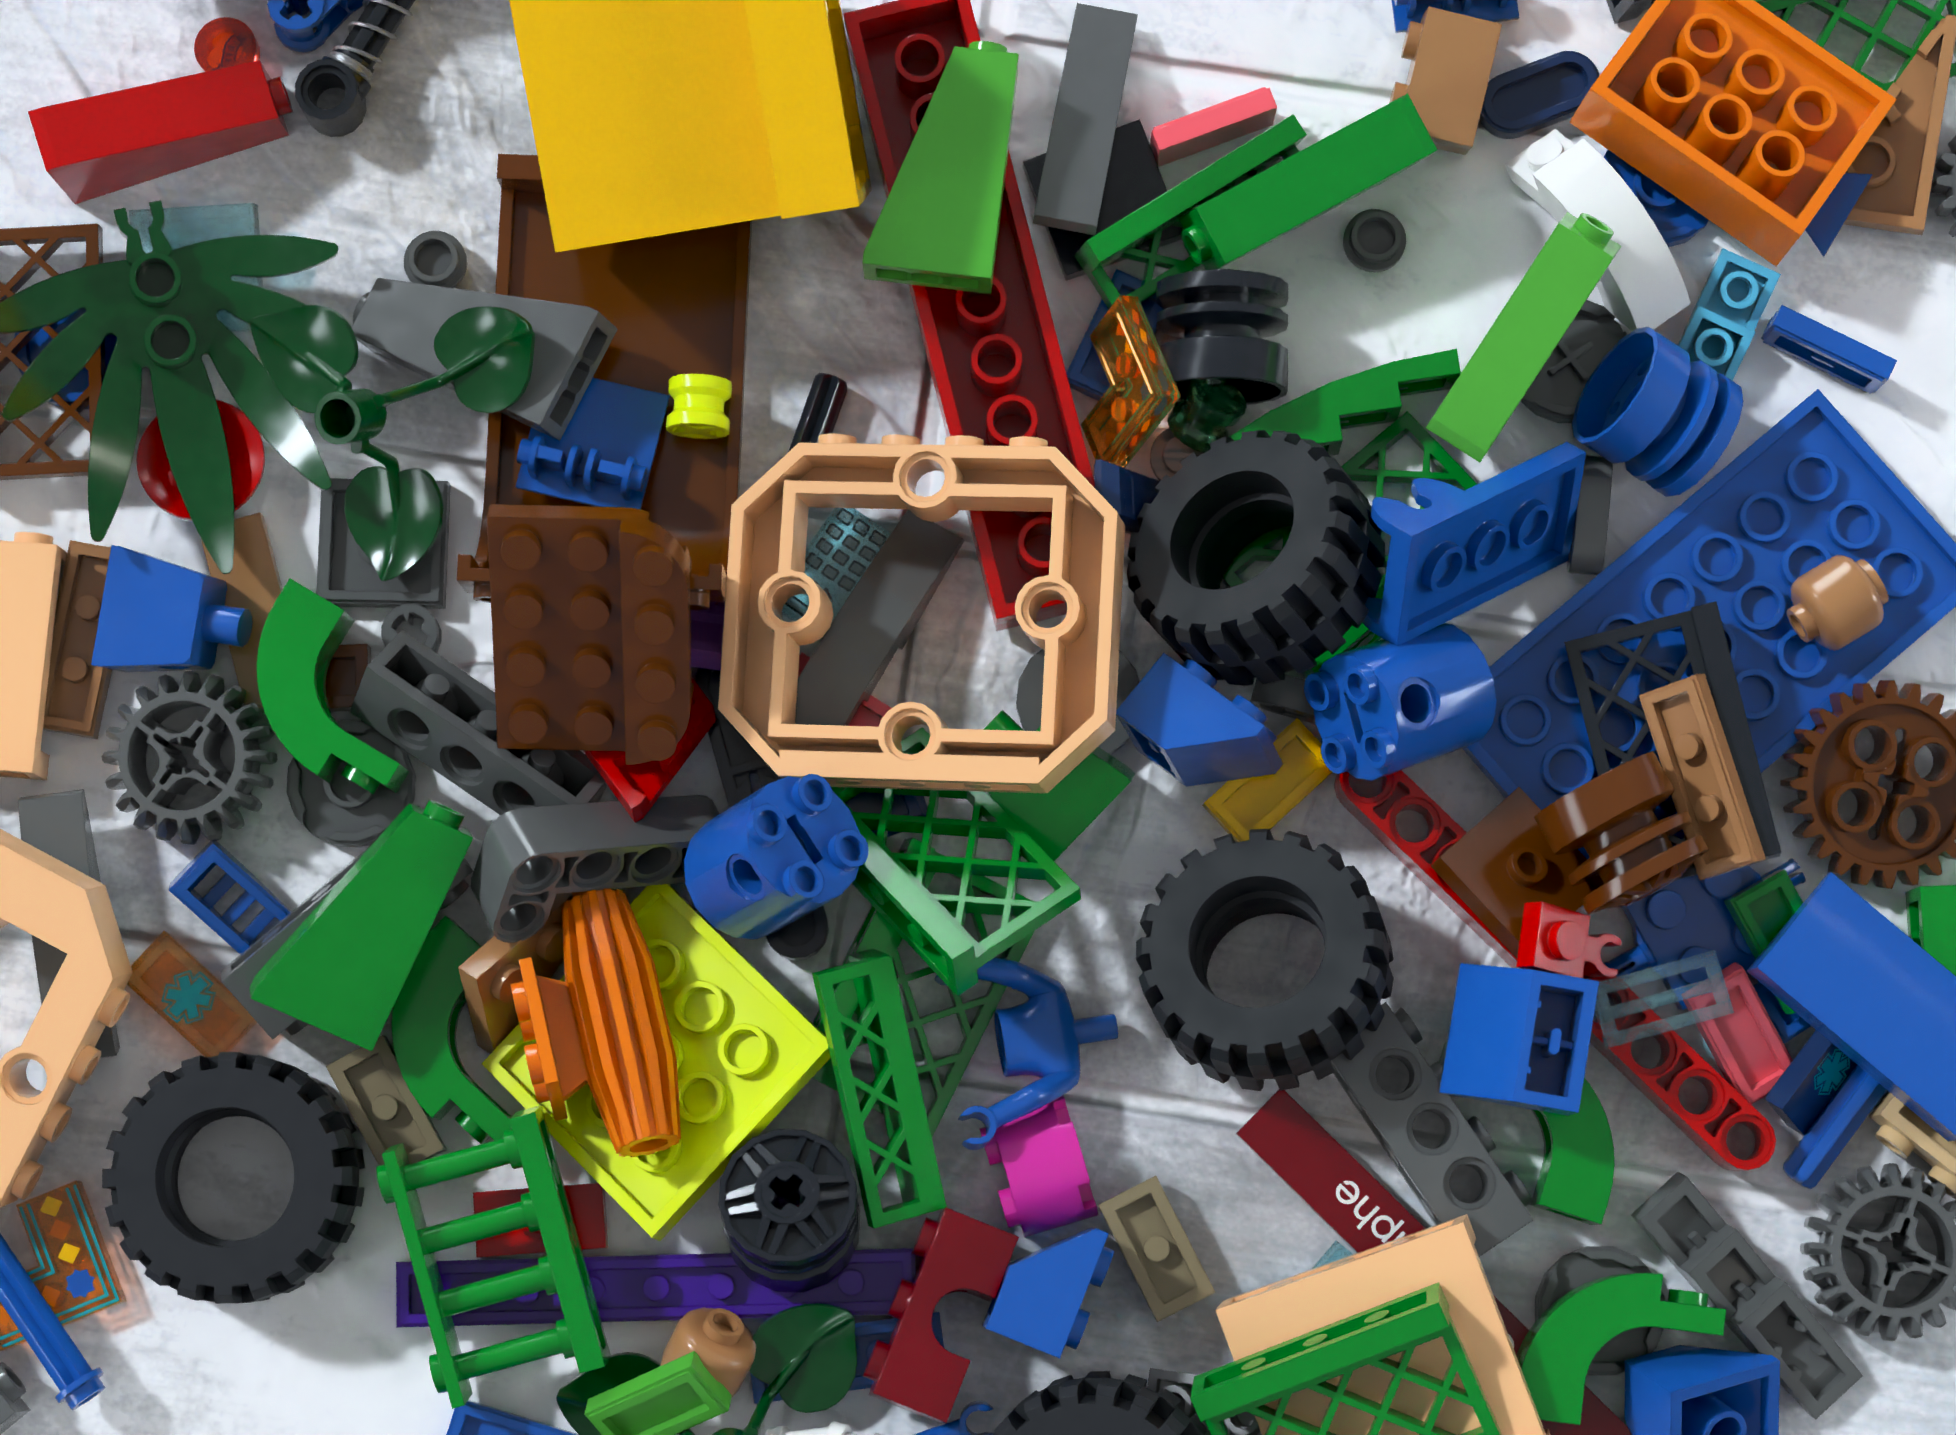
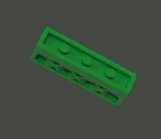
[1074,114,1307,319]
[812,948,947,1229]

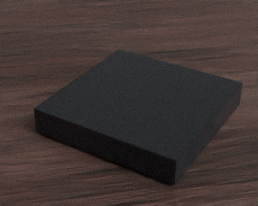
[1022,119,1182,281]

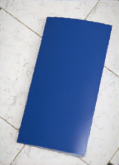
[1747,872,1956,1142]

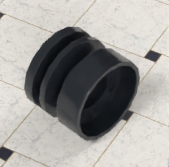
[1155,269,1288,406]
[718,1129,860,1292]

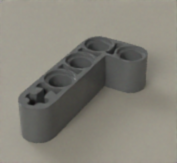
[470,795,720,943]

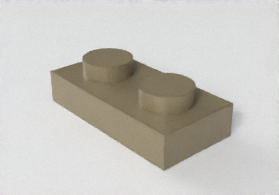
[326,1035,447,1165]
[1098,1176,1216,1322]

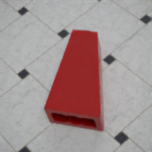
[28,60,293,204]

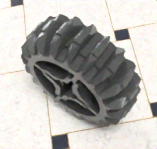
[101,671,278,845]
[1800,1163,1956,1341]

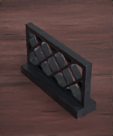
[1564,601,1781,881]

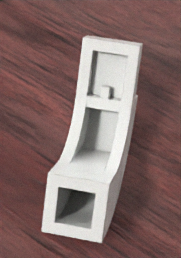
[1505,129,1691,331]

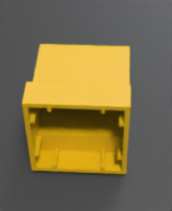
[509,0,872,253]

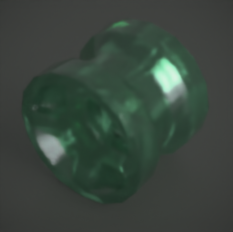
[1167,378,1247,453]

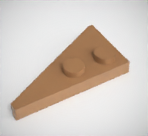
[1843,15,1956,235]
[458,892,572,1054]

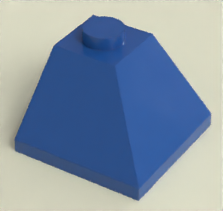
[1624,1345,1780,1435]

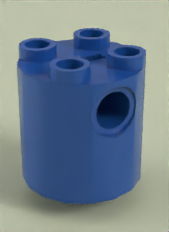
[1304,623,1497,781]
[684,774,868,939]

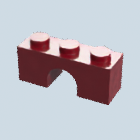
[863,1207,1019,1424]

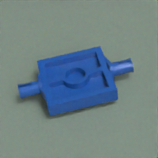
[1604,858,1806,1010]

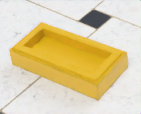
[1202,718,1333,843]

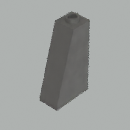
[352,278,618,441]

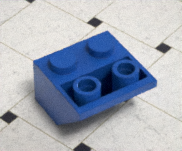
[1116,653,1283,787]
[1439,963,1599,1116]
[982,1228,1114,1358]

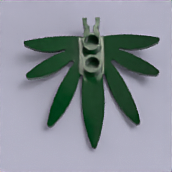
[0,200,338,574]

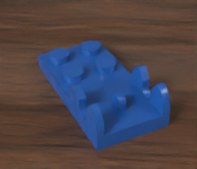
[1362,442,1586,646]

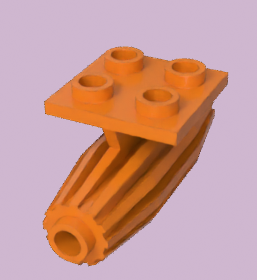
[510,888,681,1157]

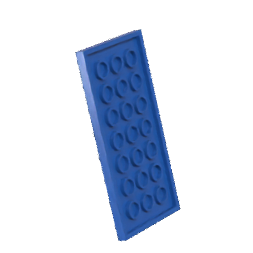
[1462,389,1956,859]

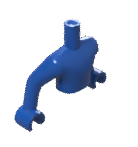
[934,958,1118,1150]

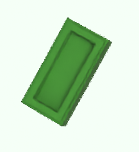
[584,1351,732,1435]

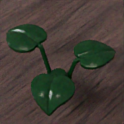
[249,305,535,581]
[556,1303,857,1435]

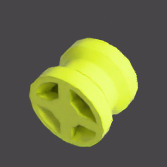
[666,374,732,439]

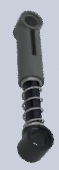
[295,0,415,137]

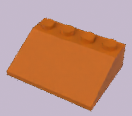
[1569,0,1897,266]

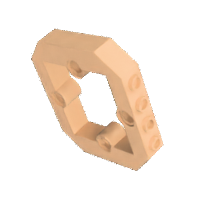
[718,433,1125,793]
[0,829,133,1208]

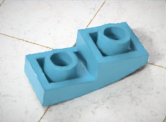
[1678,248,1781,381]

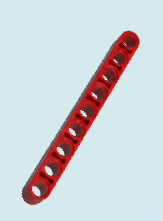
[1334,770,1776,1171]

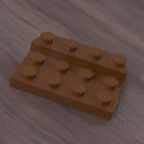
[487,504,694,765]

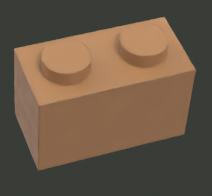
[1389,7,1502,155]

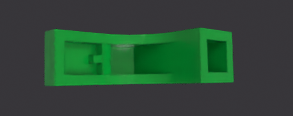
[257,578,409,794]
[392,915,512,1144]
[1439,1042,1615,1225]
[1516,1273,1726,1425]

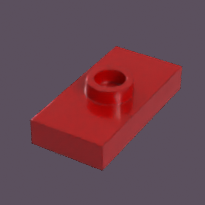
[473,1183,608,1258]

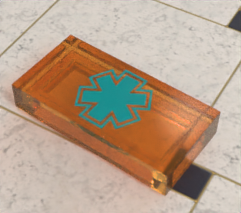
[127,931,257,1057]

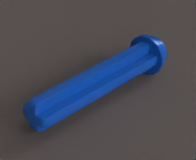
[1783,1065,1887,1189]
[0,1233,105,1410]

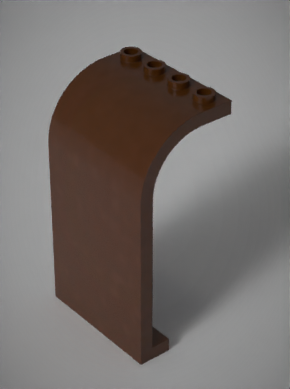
[457,154,752,611]

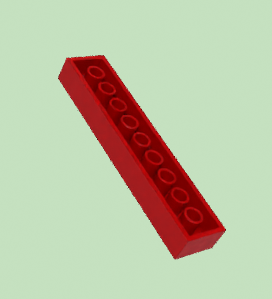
[843,0,1095,631]

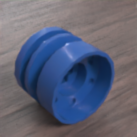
[1572,326,1744,497]

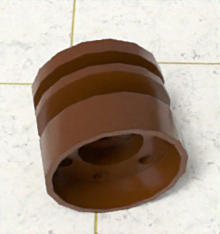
[1534,751,1709,916]

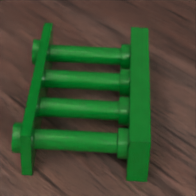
[376,1105,611,1409]

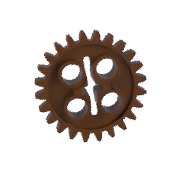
[1780,680,1956,889]

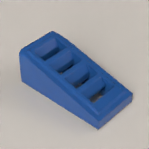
[169,841,292,954]

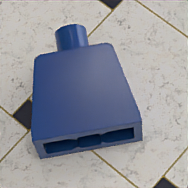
[91,545,253,672]

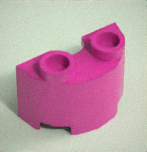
[979,1095,1098,1238]

